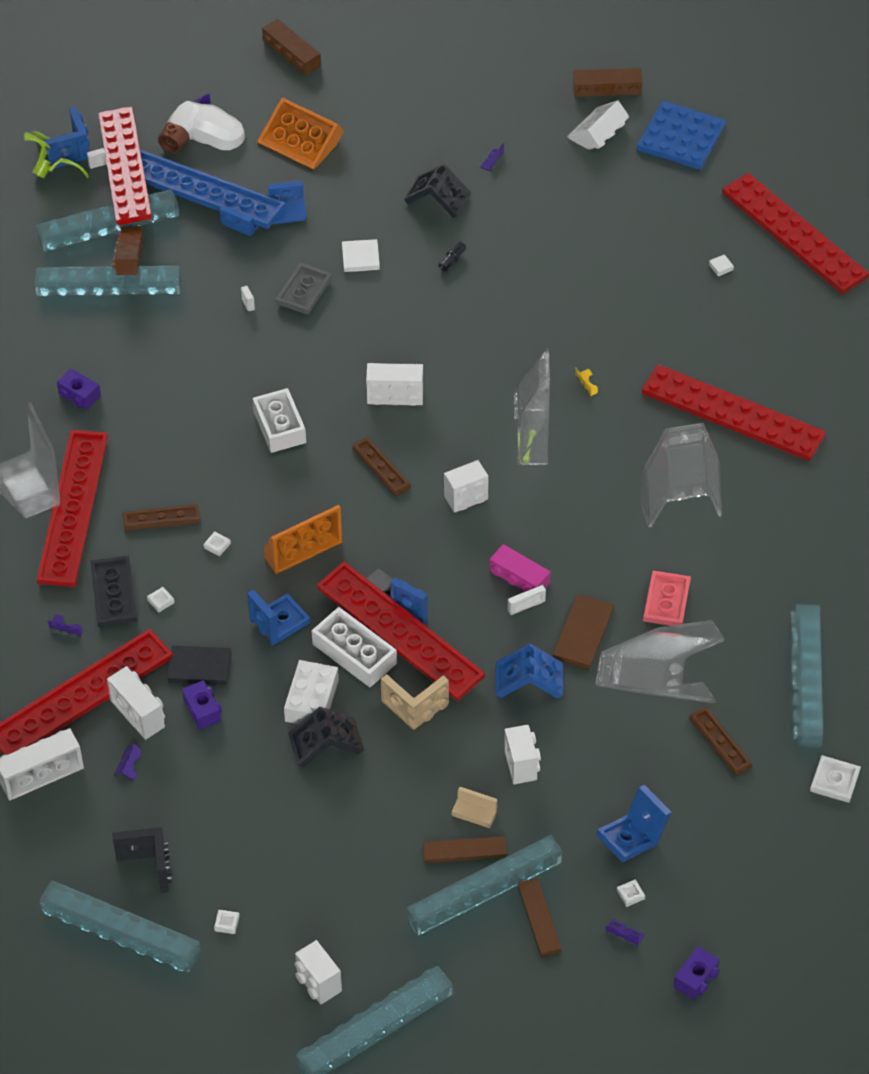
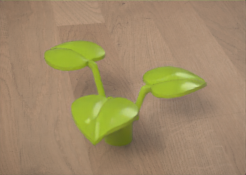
[24,130,89,179]

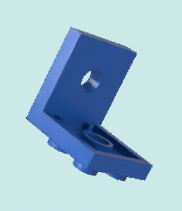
[45,106,90,168]
[390,577,428,625]
[247,589,311,646]
[495,643,563,699]
[596,784,672,863]

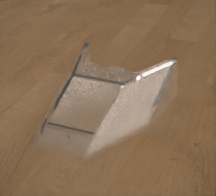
[514,348,550,465]
[0,402,61,519]
[641,423,722,527]
[596,620,724,703]

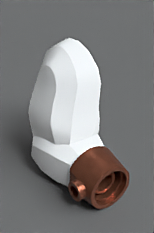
[158,101,245,154]

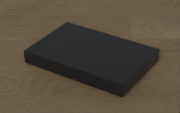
[167,646,231,684]

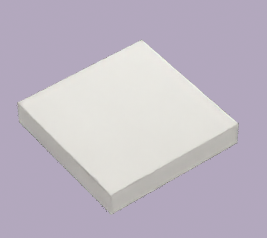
[342,239,380,272]
[810,755,861,803]

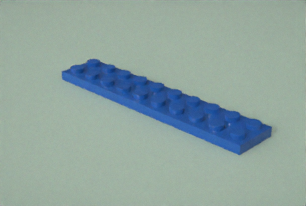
[140,149,286,229]

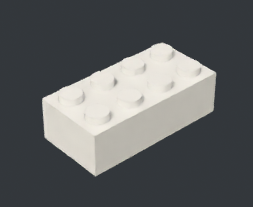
[312,607,397,687]
[0,728,84,801]

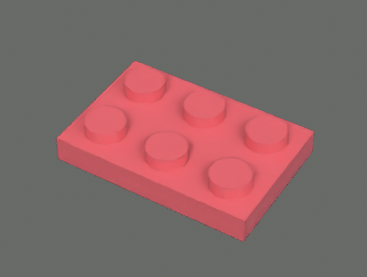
[643,571,691,627]

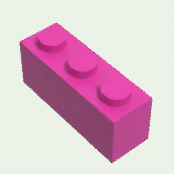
[490,544,551,592]

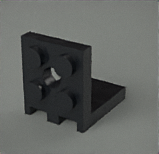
[404,164,471,218]
[288,706,364,767]
[112,827,172,892]

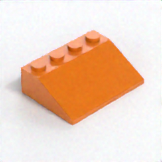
[257,97,344,170]
[263,505,342,574]

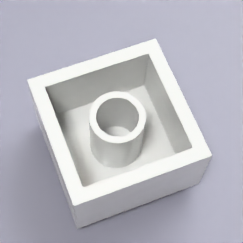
[444,460,488,513]
[504,725,541,784]
[294,940,342,1005]

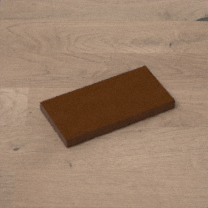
[552,594,614,669]

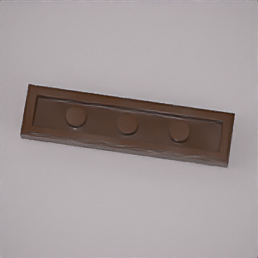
[352,436,411,497]
[123,504,201,531]
[689,707,753,776]
[423,836,507,863]
[518,878,561,957]

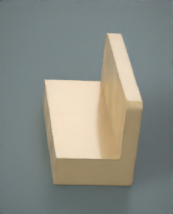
[452,787,497,828]

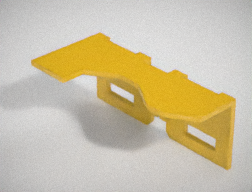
[575,367,598,396]

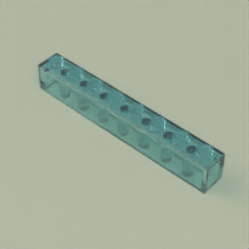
[36,189,179,251]
[35,266,181,296]
[791,604,823,747]
[407,835,562,936]
[39,880,201,972]
[296,965,453,1074]

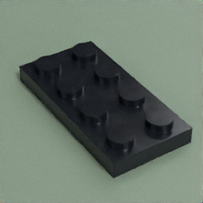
[90,555,137,627]

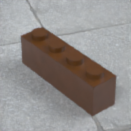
[262,19,321,75]
[573,68,643,97]
[112,226,144,275]

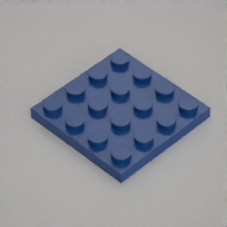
[637,100,726,170]

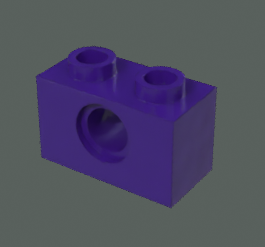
[57,368,101,410]
[182,680,222,730]
[673,946,720,1000]

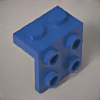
[268,180,307,224]
[220,205,259,236]

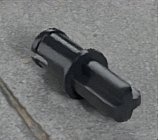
[438,241,466,272]

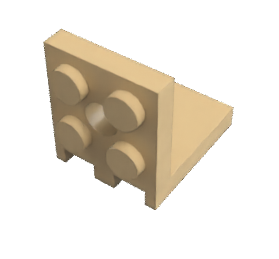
[381,674,449,730]

